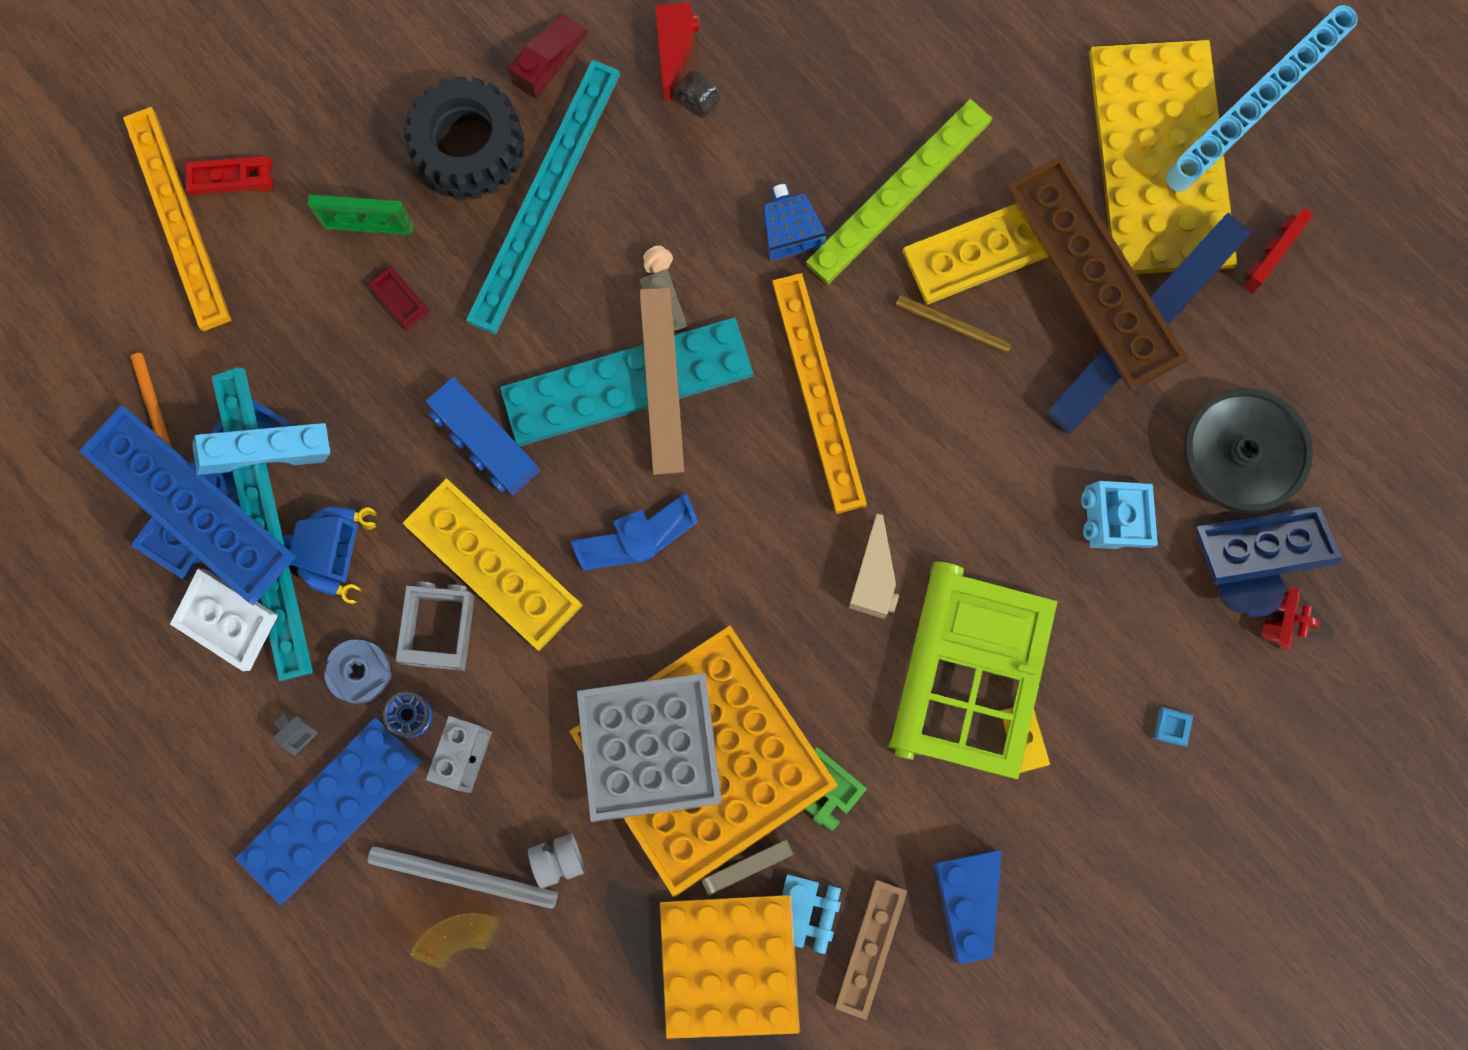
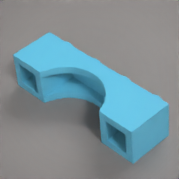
[192,423,330,475]

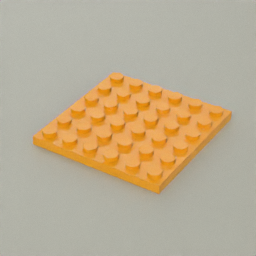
[569,626,838,897]

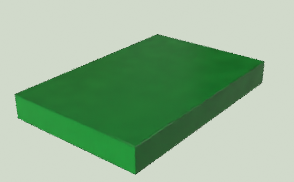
[308,195,414,235]

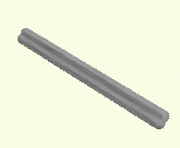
[368,847,558,909]

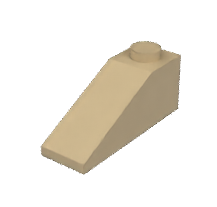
[849,514,899,619]

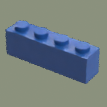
[426,377,540,496]

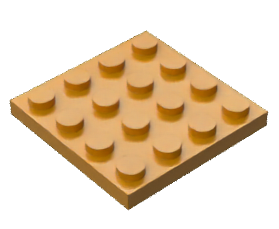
[660,895,800,1039]

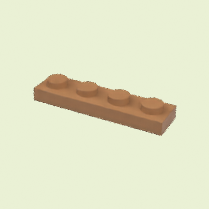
[834,880,907,1020]

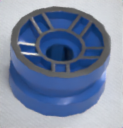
[383,691,433,738]

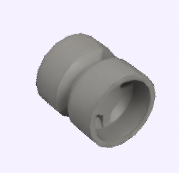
[528,833,585,889]

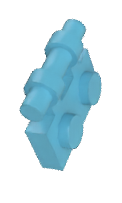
[782,874,841,954]

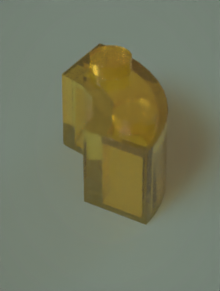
[409,912,503,969]

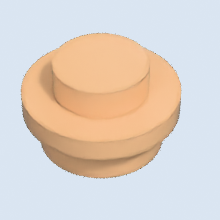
[643,246,673,273]

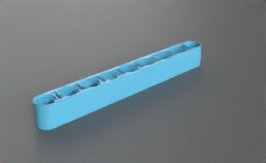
[1166,5,1358,191]

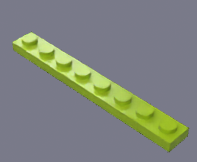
[806,99,992,286]

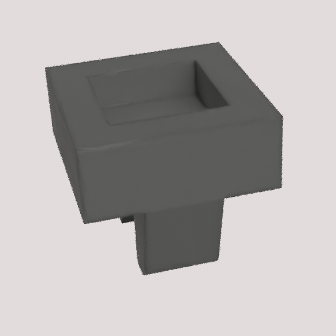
[273,713,318,755]

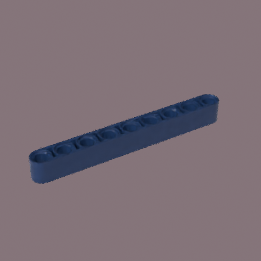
[1046,213,1252,434]

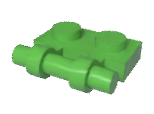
[805,747,867,831]

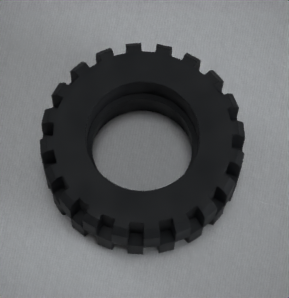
[404,76,524,200]

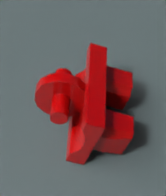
[1262,587,1320,651]

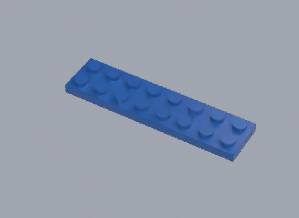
[79,405,297,606]

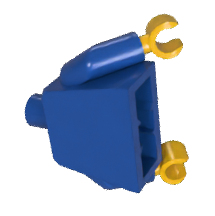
[283,506,377,604]

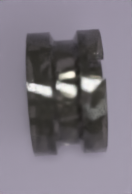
[674,70,721,118]

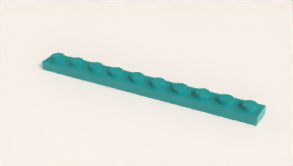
[466,60,620,335]
[212,367,313,681]

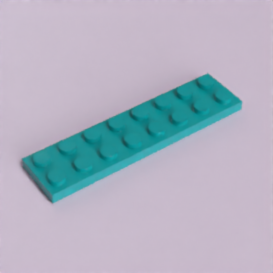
[500,318,753,447]

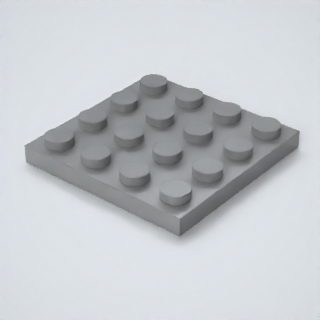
[577,673,722,822]

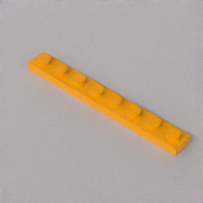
[123,107,232,332]
[772,273,867,514]

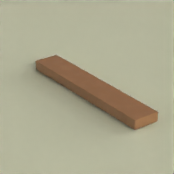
[640,287,685,475]

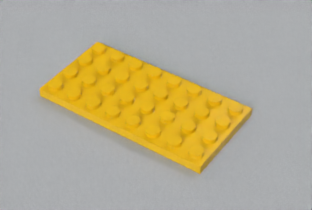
[1089,40,1237,274]

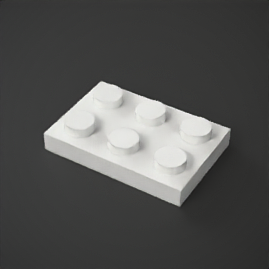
[170,569,278,671]

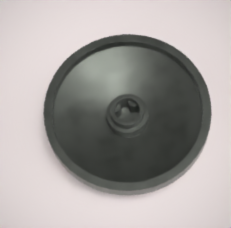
[1183,388,1313,513]

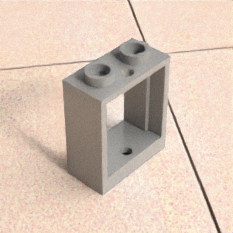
[396,582,475,671]
[426,716,492,793]

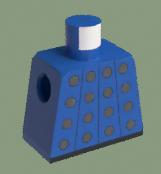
[764,184,826,261]

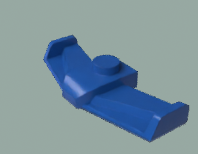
[570,492,698,571]

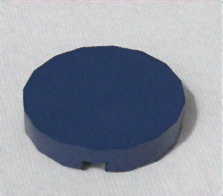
[1218,575,1285,617]

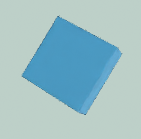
[1153,707,1193,747]

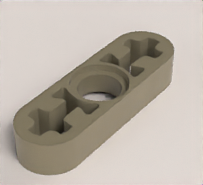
[701,840,794,895]

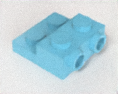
[1081,481,1158,549]

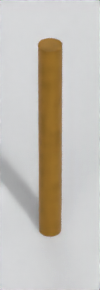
[895,295,1012,354]

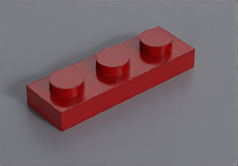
[1243,207,1314,294]

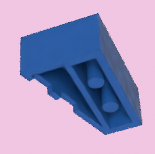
[933,850,1002,964]

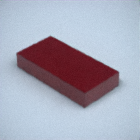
[367,265,430,331]

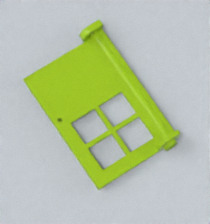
[888,562,1058,780]

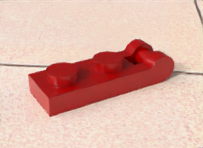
[186,156,273,195]

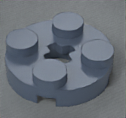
[325,640,391,704]

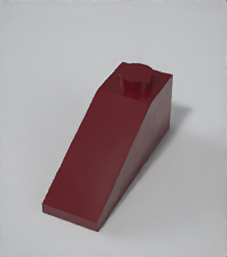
[508,14,588,99]

